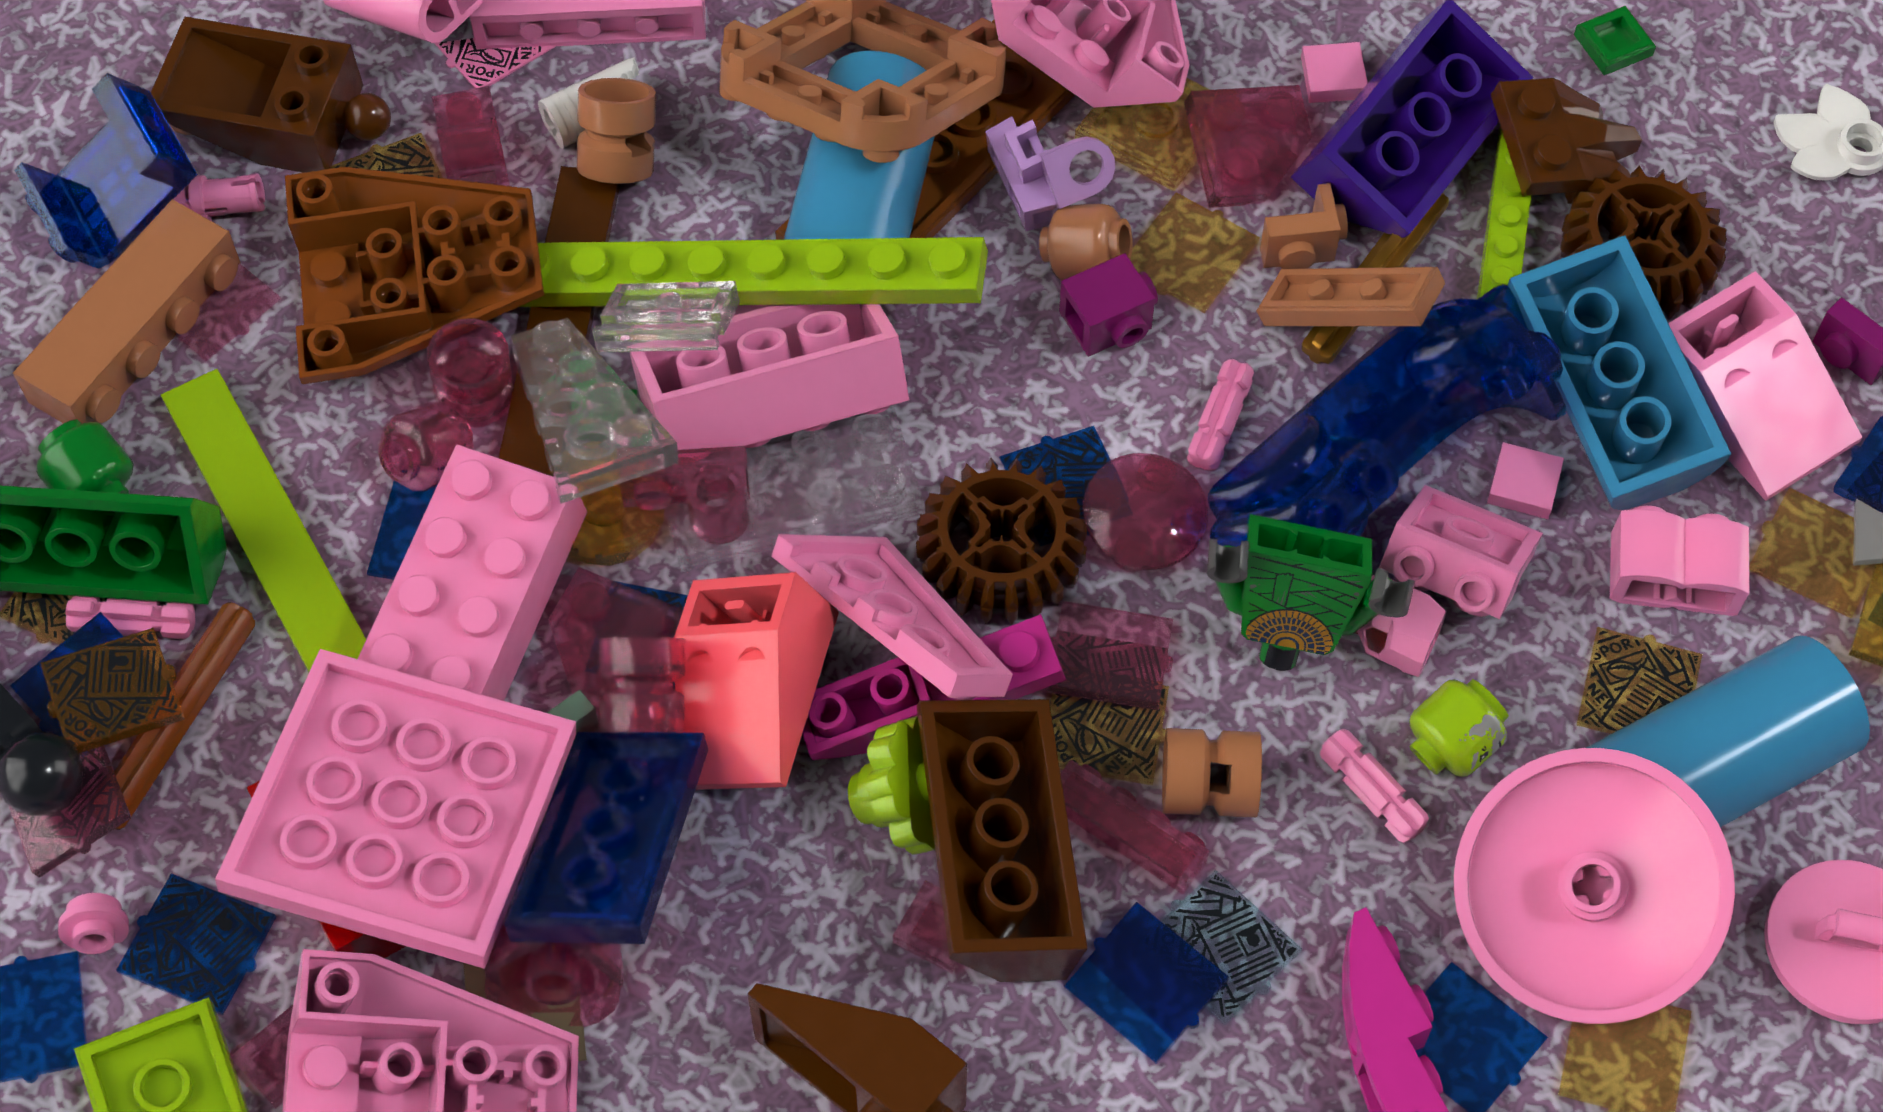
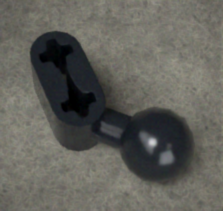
[0,683,85,816]

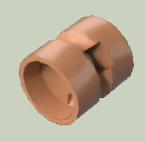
[577,78,656,184]
[1162,728,1262,818]

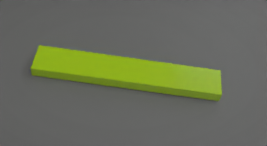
[160,369,366,673]

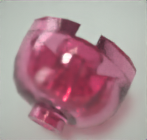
[484,899,624,1027]

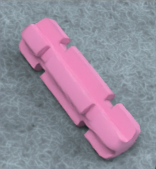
[1187,359,1254,471]
[65,596,196,639]
[1320,729,1429,843]

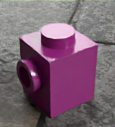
[1059,253,1158,357]

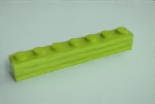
[1471,126,1531,347]

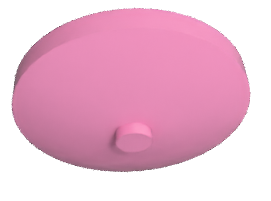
[1454,748,1735,1024]

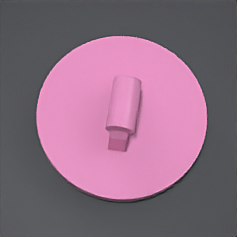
[1764,860,1883,1024]

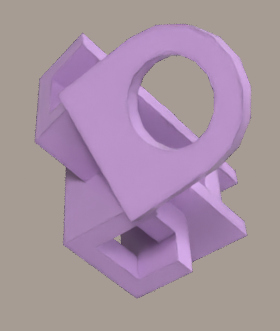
[985,116,1115,231]

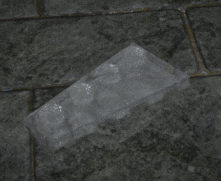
[511,318,679,504]

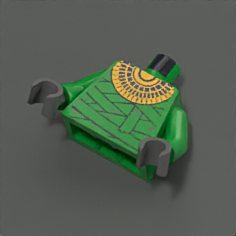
[1207,514,1415,671]

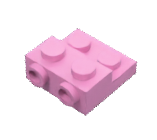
[1379,485,1543,619]

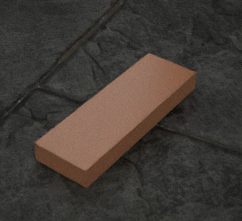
[1256,267,1445,326]

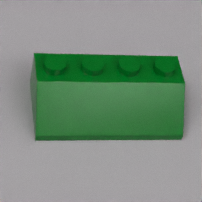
[0,485,227,605]

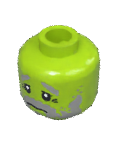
[1409,679,1509,777]

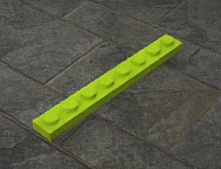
[520,237,988,307]

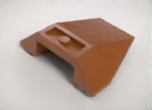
[285,167,544,385]

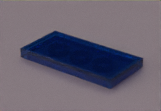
[504,732,708,944]

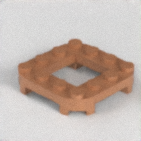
[719,0,1006,163]

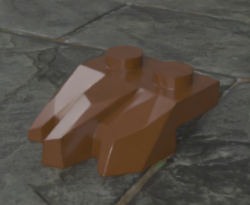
[1491,78,1642,204]

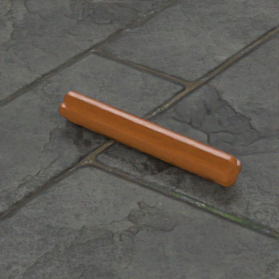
[90,602,255,830]

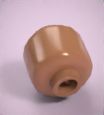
[1039,204,1133,281]

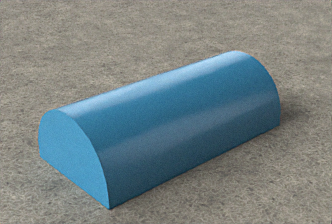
[783,51,935,240]
[1508,235,1731,510]
[1586,635,1870,827]

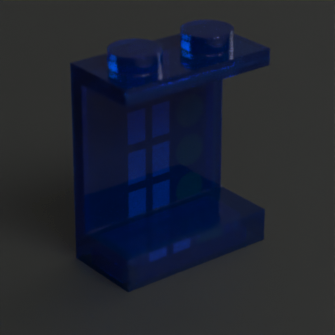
[14,73,198,269]

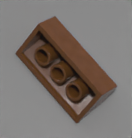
[916,699,1088,982]

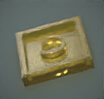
[1075,78,1236,191]

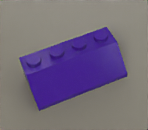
[1291,0,1534,238]

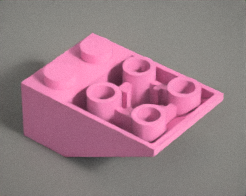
[1668,271,1863,501]

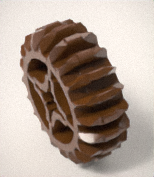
[1560,165,1727,319]
[916,457,1087,625]

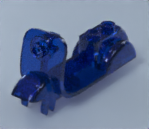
[1207,284,1566,547]

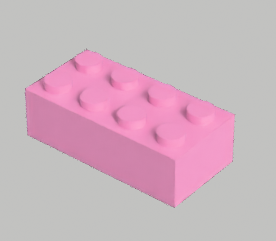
[628,304,910,467]
[358,444,587,701]

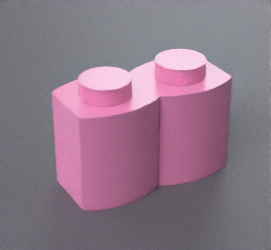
[1610,505,1749,616]

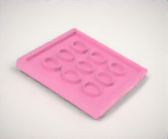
[215,649,576,969]

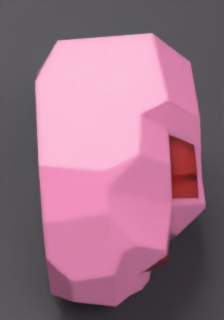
[1355,575,1447,677]

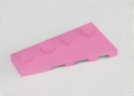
[771,534,1013,700]

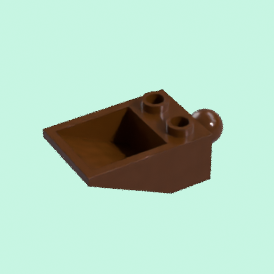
[144,16,391,173]
[747,983,971,1112]

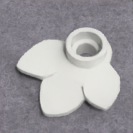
[1774,84,1883,180]

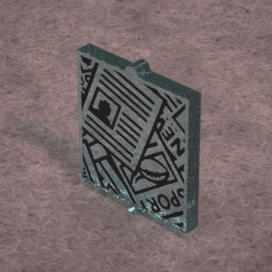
[1139,870,1302,1026]

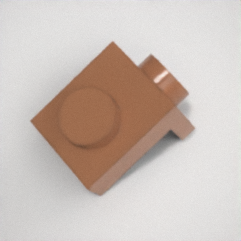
[1260,183,1348,269]

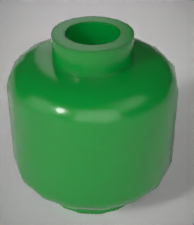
[36,419,134,494]

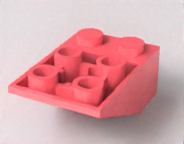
[674,572,839,790]

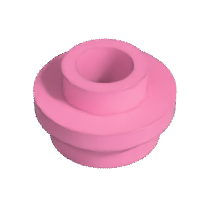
[58,893,129,954]

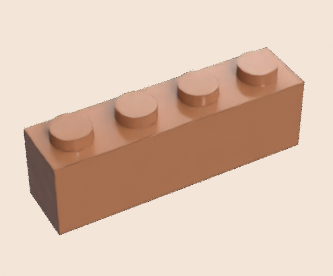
[13,199,241,424]

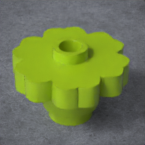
[848,716,935,855]

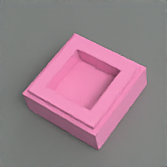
[1301,42,1368,103]
[1487,442,1564,519]

